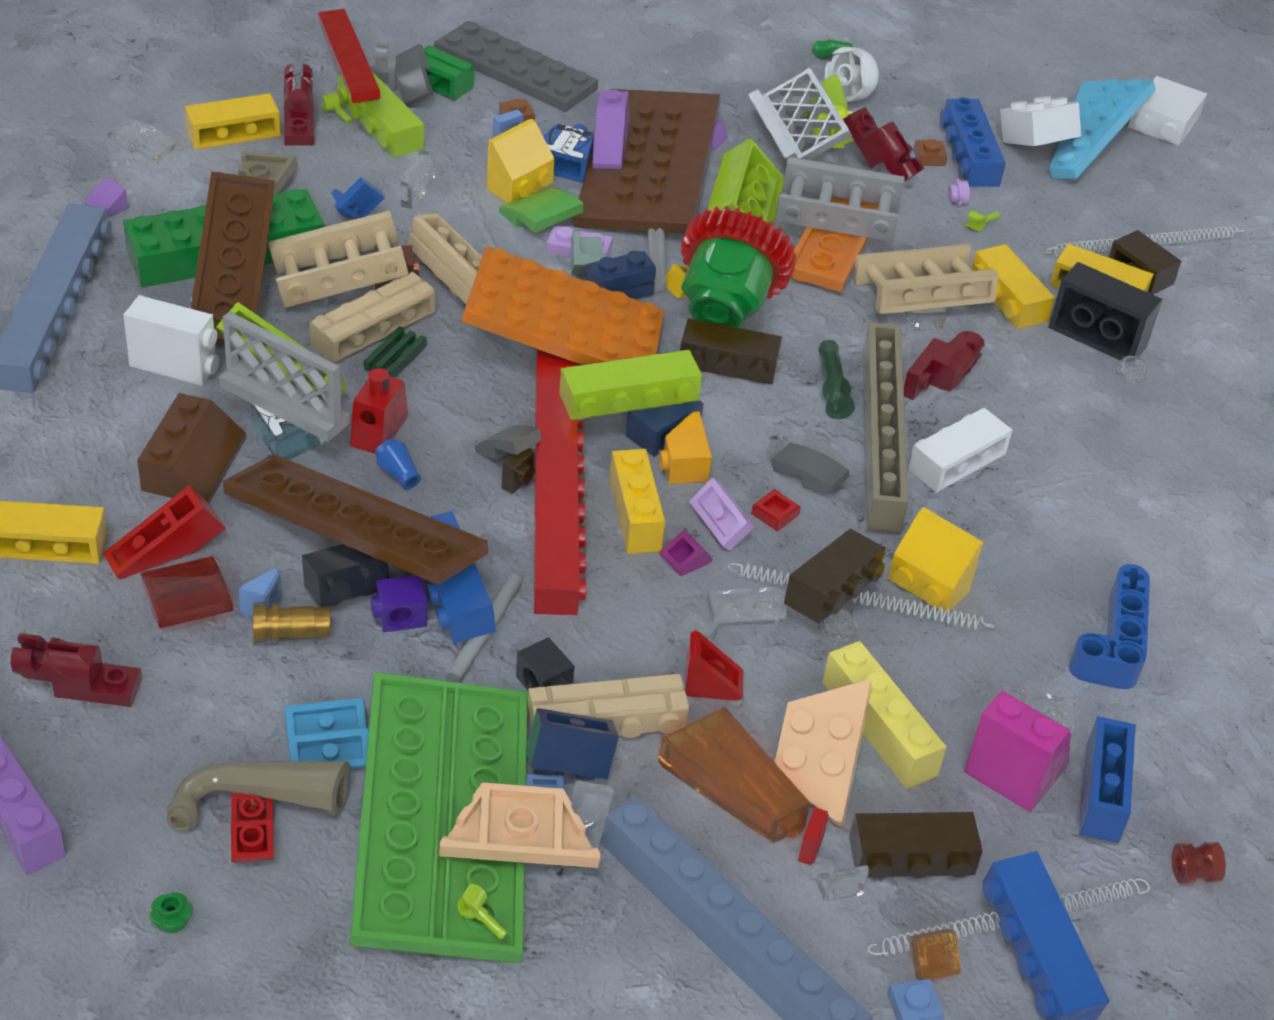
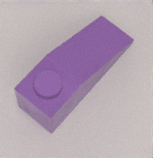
[593,90,630,169]

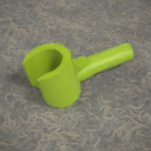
[321,93,352,124]
[965,210,1000,232]
[457,884,508,940]

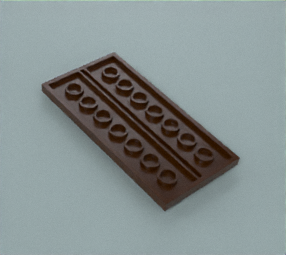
[573,89,720,234]

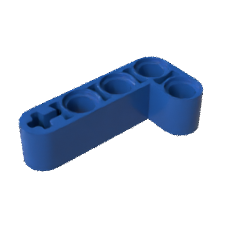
[1069,564,1150,689]

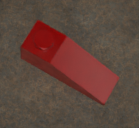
[103,485,226,580]

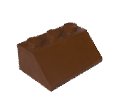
[137,393,246,503]

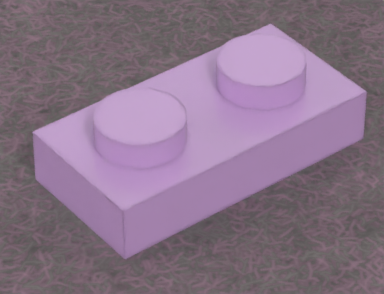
[546,226,613,257]
[689,477,755,551]

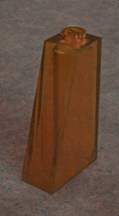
[658,707,810,844]

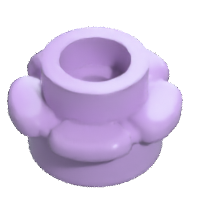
[948,179,970,207]

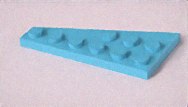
[1049,78,1156,179]

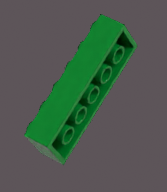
[123,189,325,288]

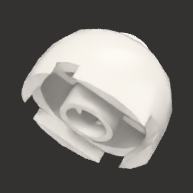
[825,47,879,102]

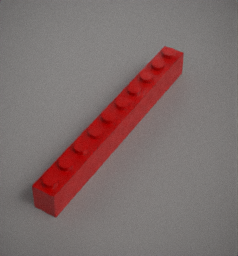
[534,350,586,615]

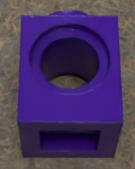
[370,575,427,633]

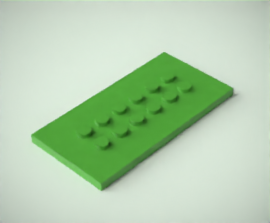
[349,672,527,964]

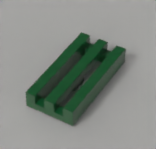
[364,326,427,378]

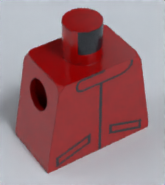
[350,368,408,454]

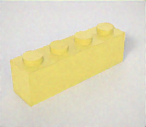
[822,641,947,789]

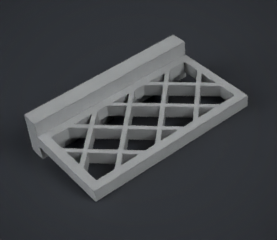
[748,68,852,162]
[219,312,350,442]

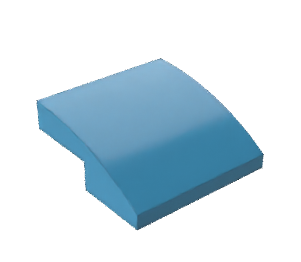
[284,698,368,769]

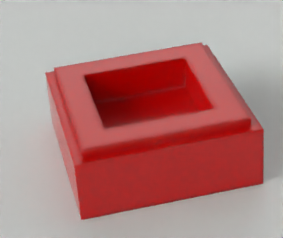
[751,489,801,532]
[798,807,829,866]

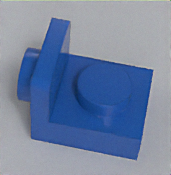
[332,177,385,219]

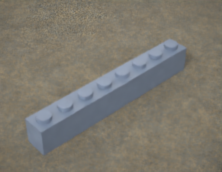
[0,203,112,393]
[603,796,873,1020]

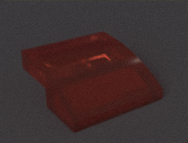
[140,556,234,629]

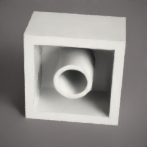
[1000,96,1081,146]

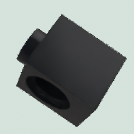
[516,637,575,691]

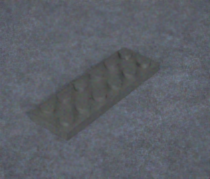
[434,21,598,112]

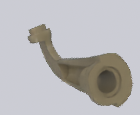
[167,761,351,831]

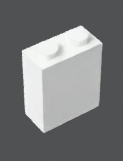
[1128,76,1207,146]
[123,295,219,386]

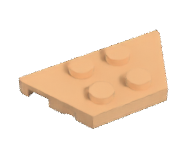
[772,680,872,827]
[439,782,600,868]

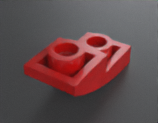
[231,793,274,863]

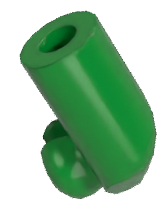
[812,40,853,59]

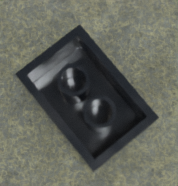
[1048,262,1163,366]

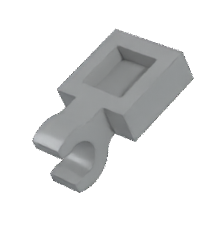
[368,40,396,92]

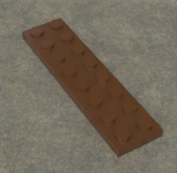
[223,454,488,585]

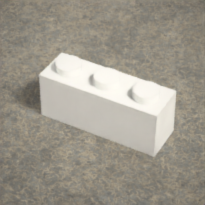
[908,408,1013,492]

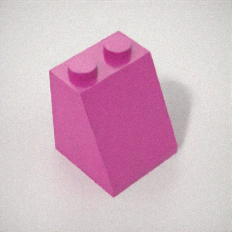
[964,690,1071,813]

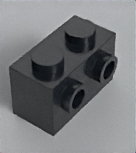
[302,544,389,607]

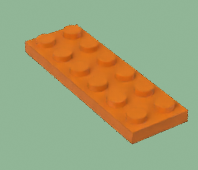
[791,196,879,292]

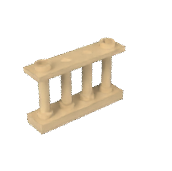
[268,210,409,308]
[854,244,998,314]

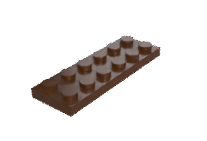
[190,171,275,345]

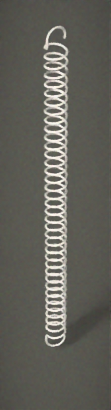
[1045,225,1245,257]
[728,563,995,630]
[868,879,1150,957]

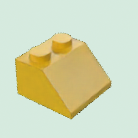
[487,119,554,203]
[888,507,984,614]

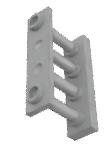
[776,157,905,242]

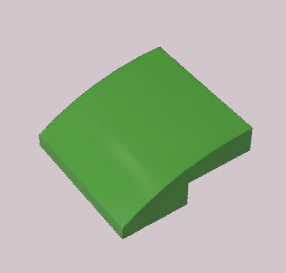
[499,187,583,233]

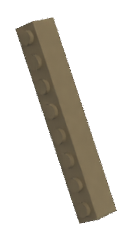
[863,322,908,532]

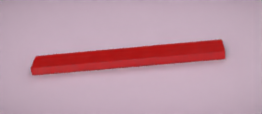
[318,9,381,103]

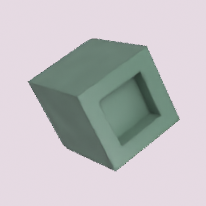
[571,230,605,274]

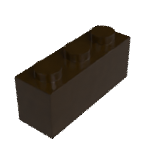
[680,318,782,385]
[784,528,886,624]
[849,812,983,879]

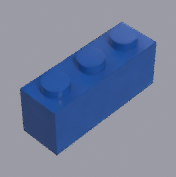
[1079,716,1136,843]

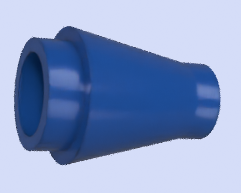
[375,438,421,489]

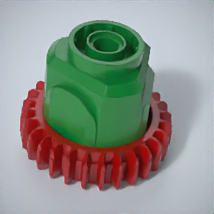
[681,206,796,328]

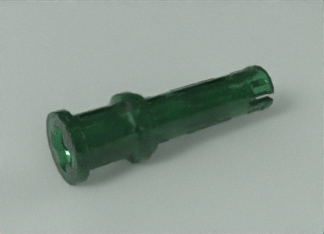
[818,340,855,420]

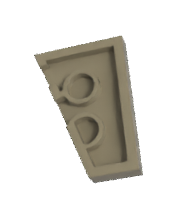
[238,151,298,194]

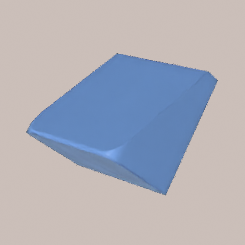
[238,569,282,617]

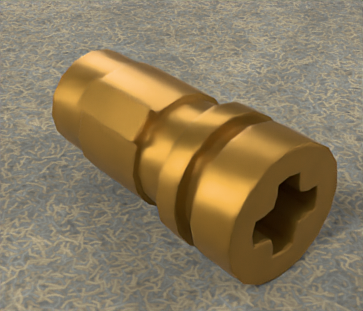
[253,604,330,641]

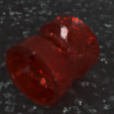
[1171,842,1226,884]

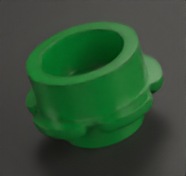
[149,892,193,933]

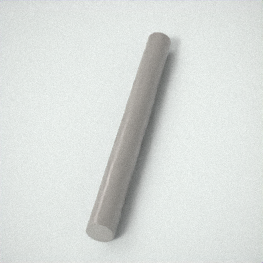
[446,573,523,683]

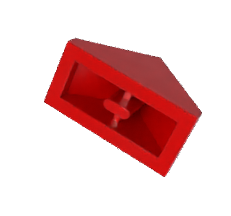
[684,630,743,701]

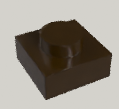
[501,448,535,494]

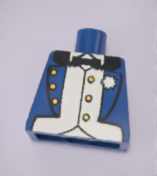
[543,124,594,183]

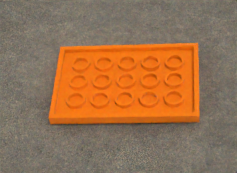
[461,246,664,365]

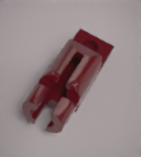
[284,64,314,146]
[843,107,925,181]
[903,331,985,400]
[10,633,142,707]

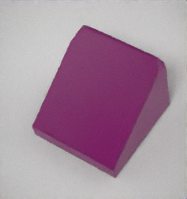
[658,529,713,576]

